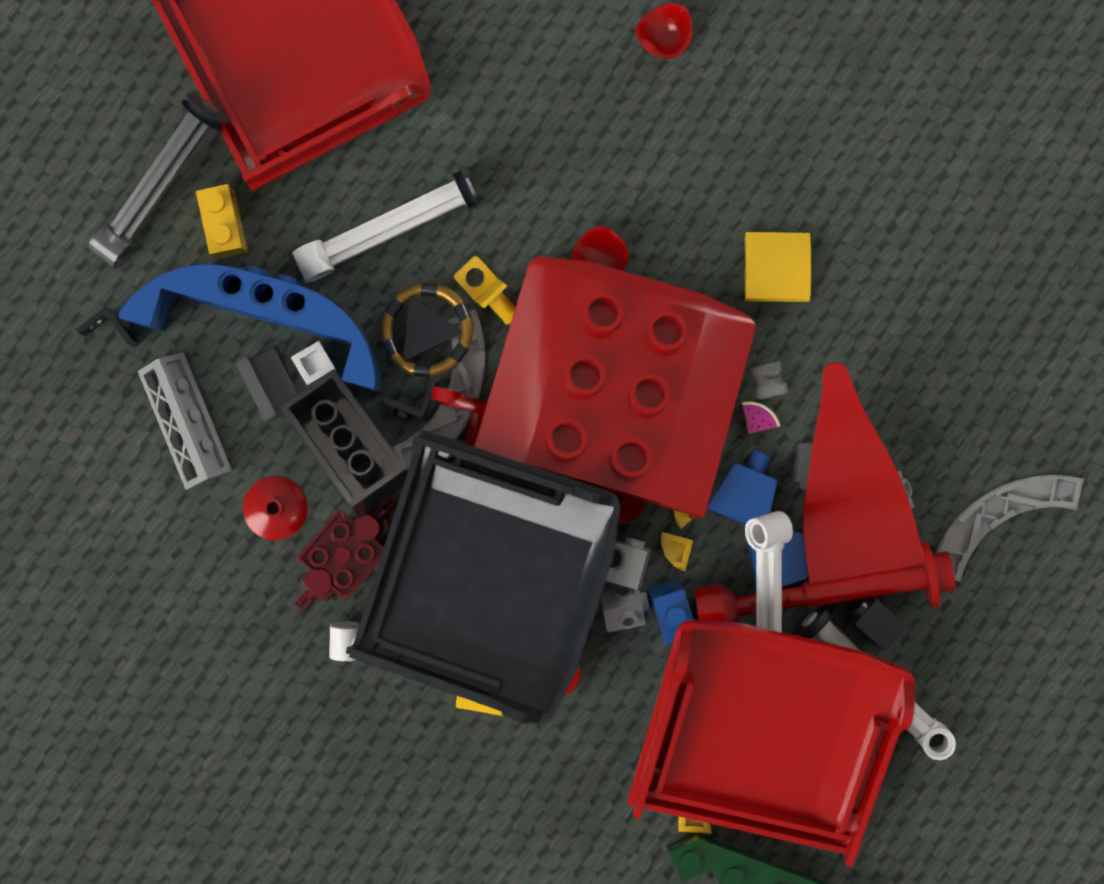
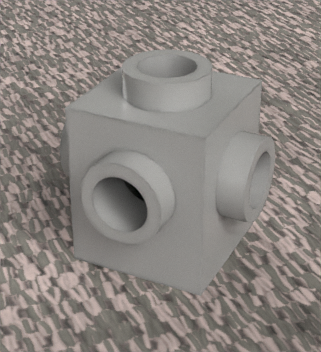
[601,584,650,632]

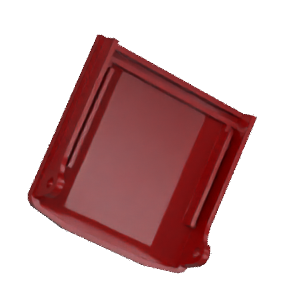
[152,0,432,192]
[474,256,755,519]
[627,620,916,867]

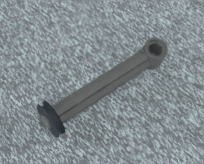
[88,93,229,269]

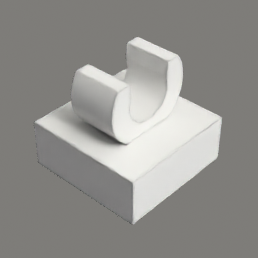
[291,341,337,386]

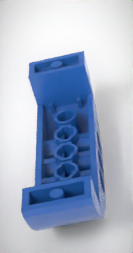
[118,264,382,393]

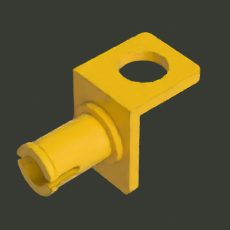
[453,256,516,325]

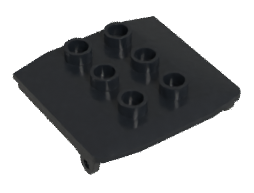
[346,429,621,724]

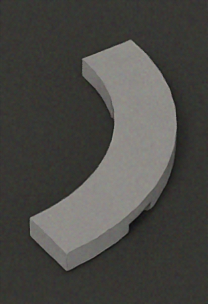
[393,309,486,470]
[934,475,1084,582]

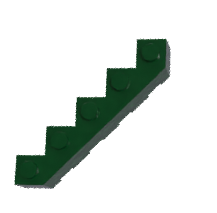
[666,833,833,884]

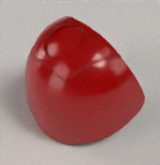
[635,3,693,60]
[571,226,629,271]

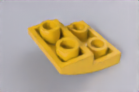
[744,232,811,302]

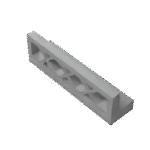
[138,352,232,490]

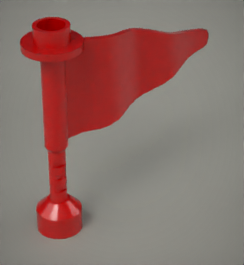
[694,362,955,623]

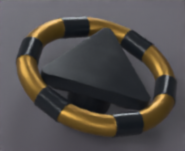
[381,283,473,378]

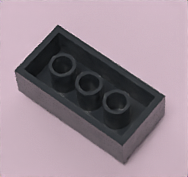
[280,369,408,518]

